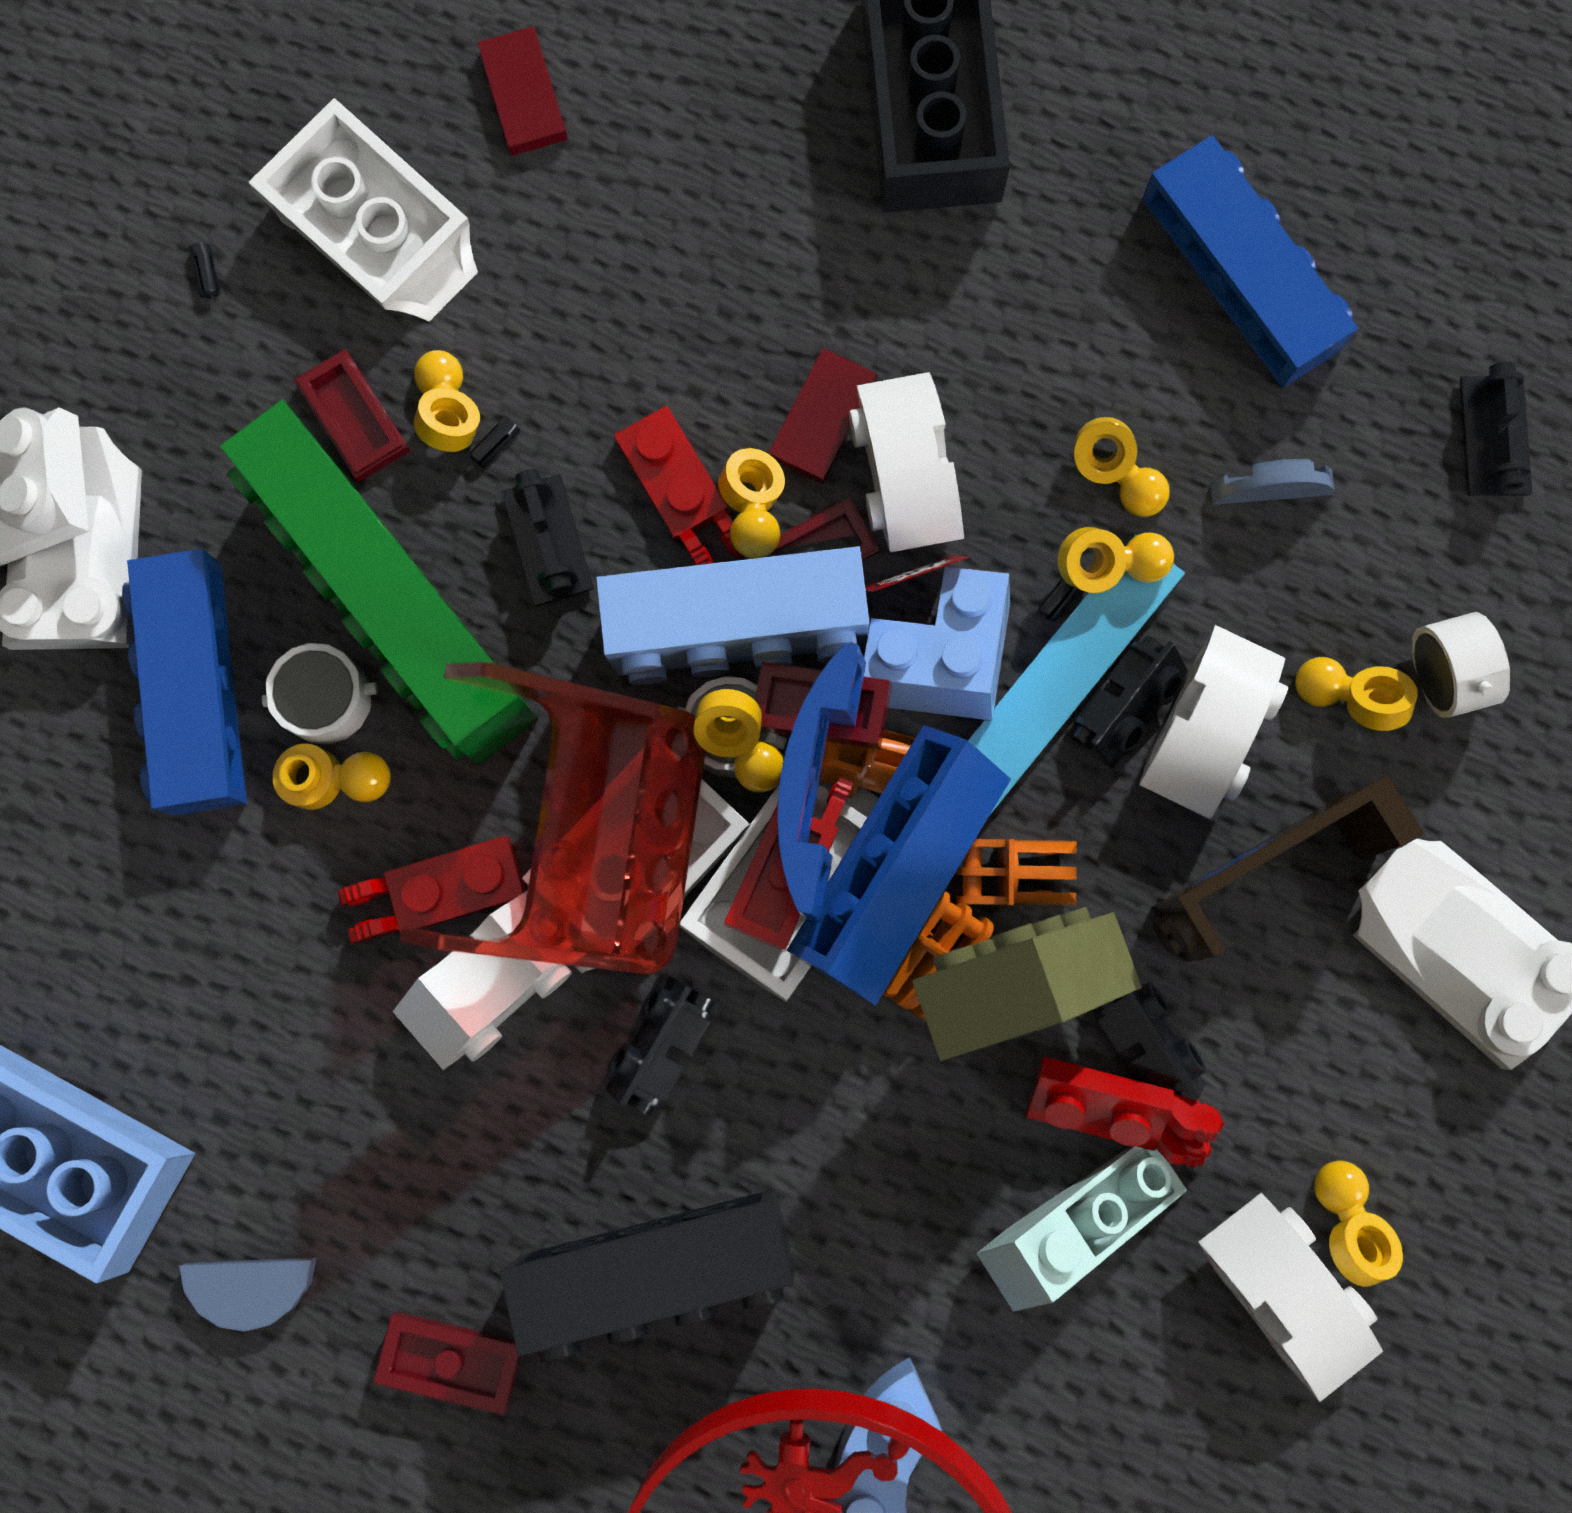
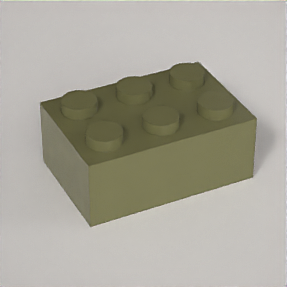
[912,907,1142,1061]

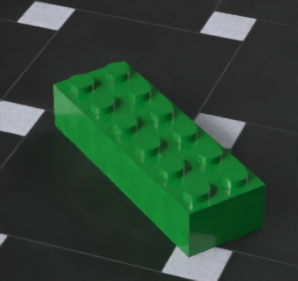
[220,399,538,766]

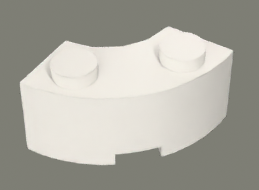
[849,372,964,552]
[1139,625,1288,819]
[393,888,583,1070]
[1198,1193,1383,1402]

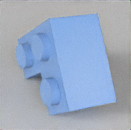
[864,567,1010,721]

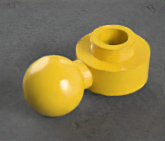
[414,350,480,452]
[1073,417,1170,517]
[718,448,785,559]
[1057,527,1174,593]
[1295,657,1418,731]
[693,689,784,793]
[273,744,391,810]
[1314,1161,1403,1287]

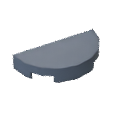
[1210,459,1335,505]
[179,1258,316,1332]

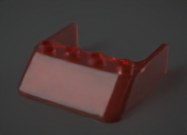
[399,662,706,974]

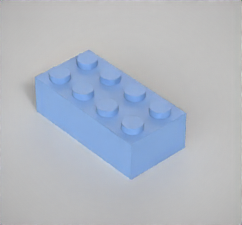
[596,546,870,685]
[0,1045,196,1284]

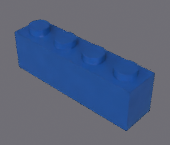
[1142,135,1359,389]
[122,549,247,816]
[786,725,1011,1006]

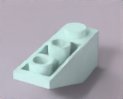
[976,1146,1187,1312]

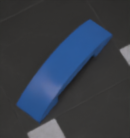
[777,643,866,922]

